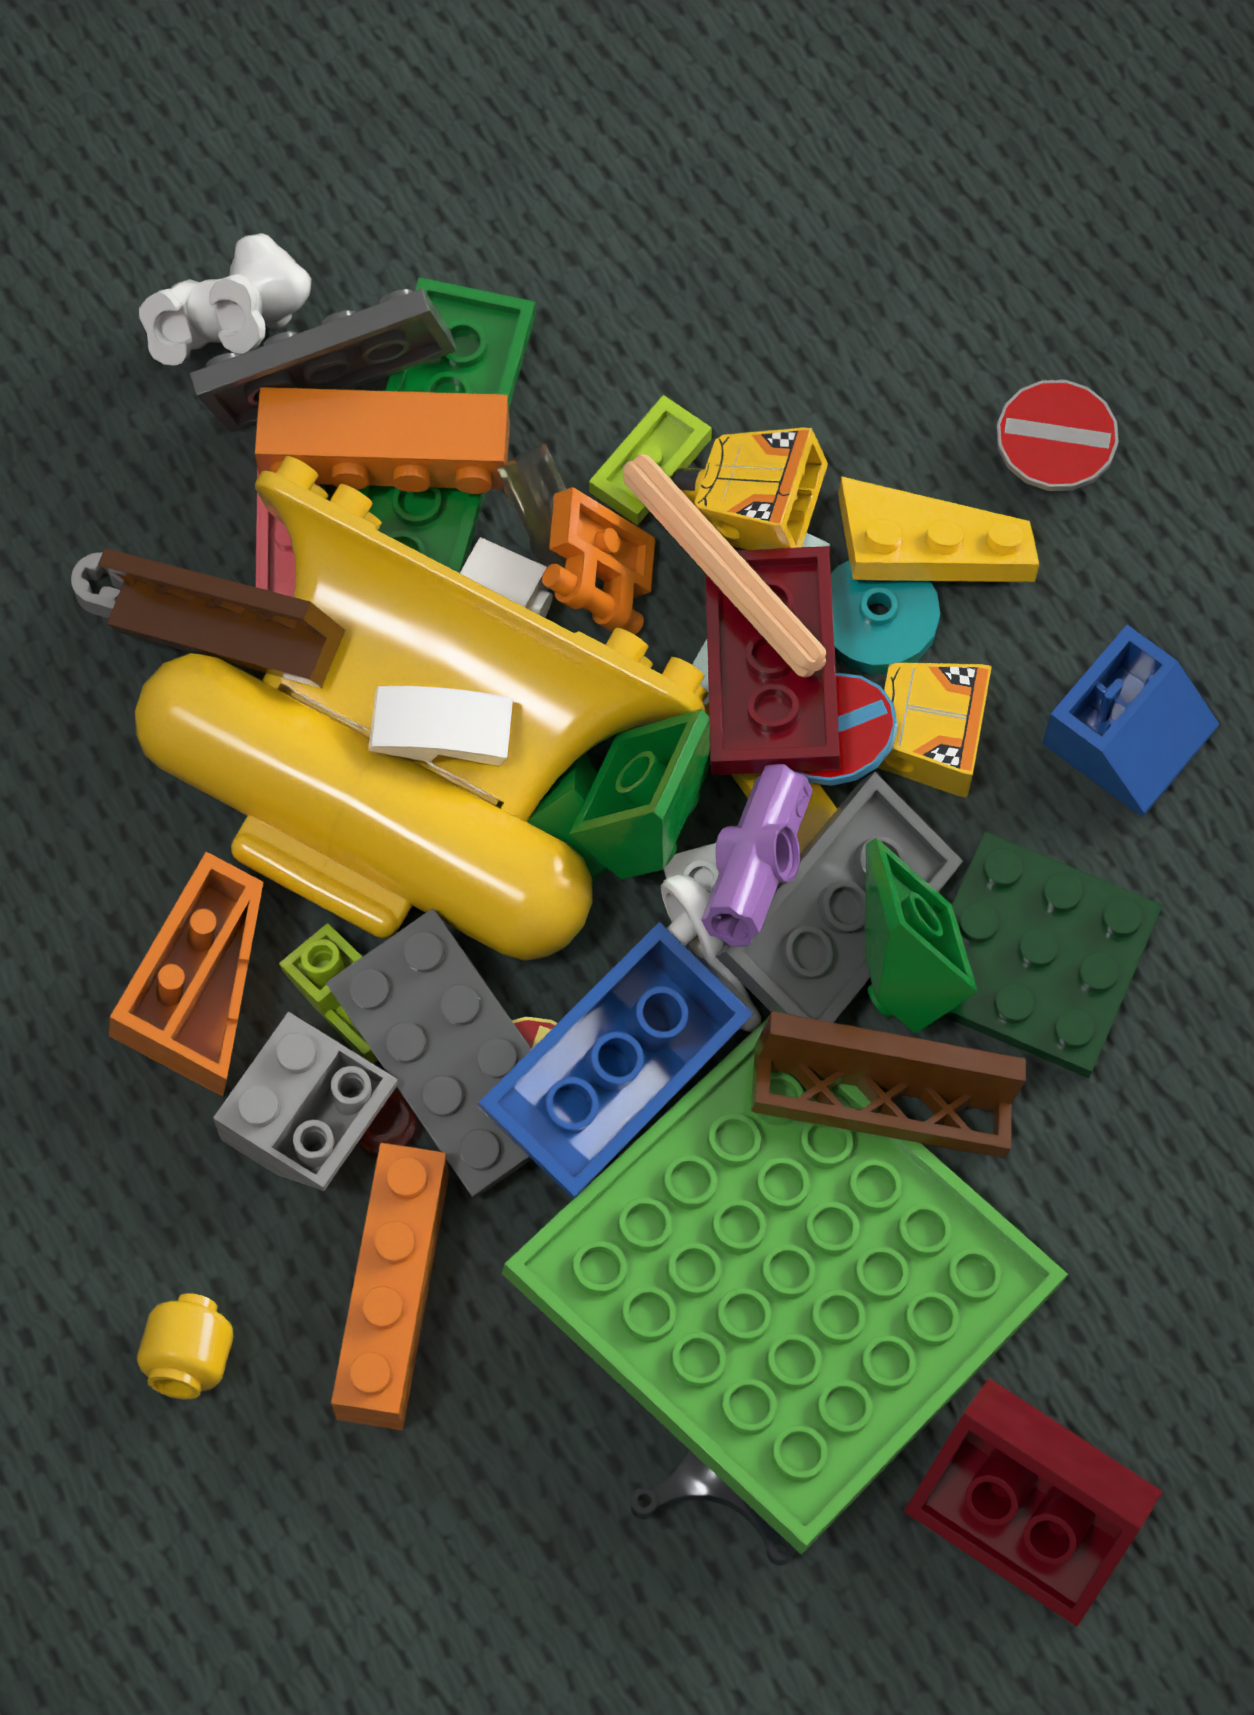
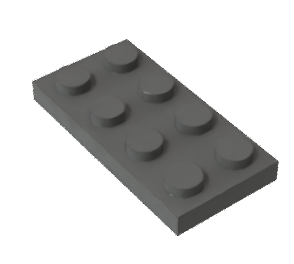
[190,288,457,432]
[715,772,963,1023]
[326,908,532,1199]

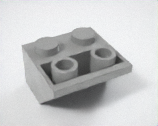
[213,1012,398,1191]

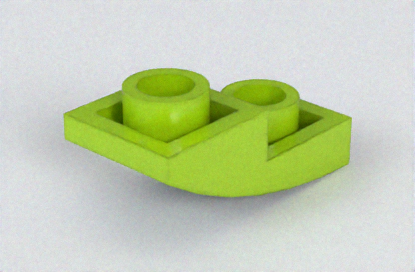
[279,923,378,1064]

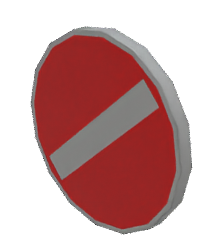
[996,380,1118,491]

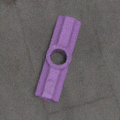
[701,764,813,946]

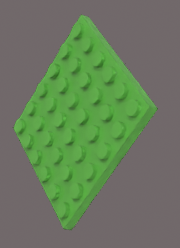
[502,1018,1068,1555]

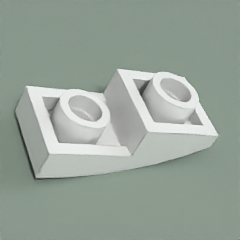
[368,686,513,766]

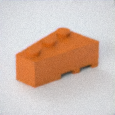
[109,852,263,1096]

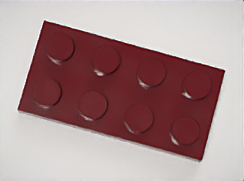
[705,546,840,775]

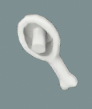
[660,875,762,1032]

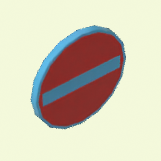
[796,673,898,786]

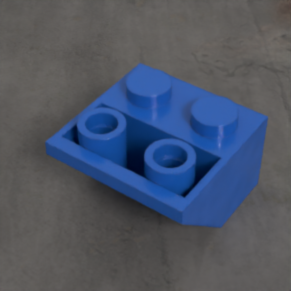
[1042,625,1219,818]

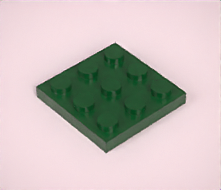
[943,831,1163,1078]

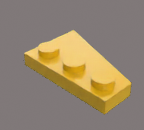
[838,477,1039,582]

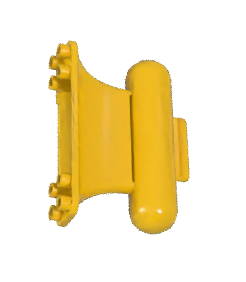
[135,456,708,960]

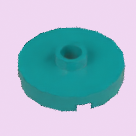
[831,561,940,674]

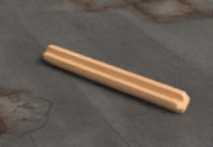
[622,454,826,678]

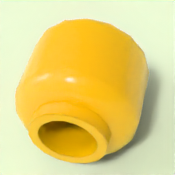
[137,1293,233,1400]

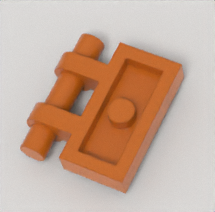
[542,487,655,635]

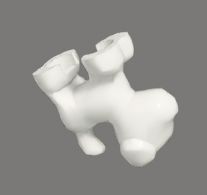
[139,233,311,365]

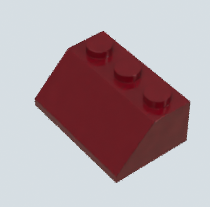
[904,1378,1163,1627]

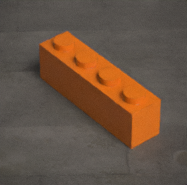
[255,387,510,494]
[331,1143,449,1430]

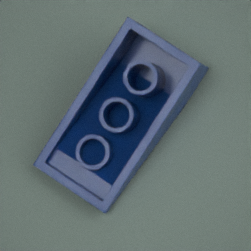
[477,922,753,1199]

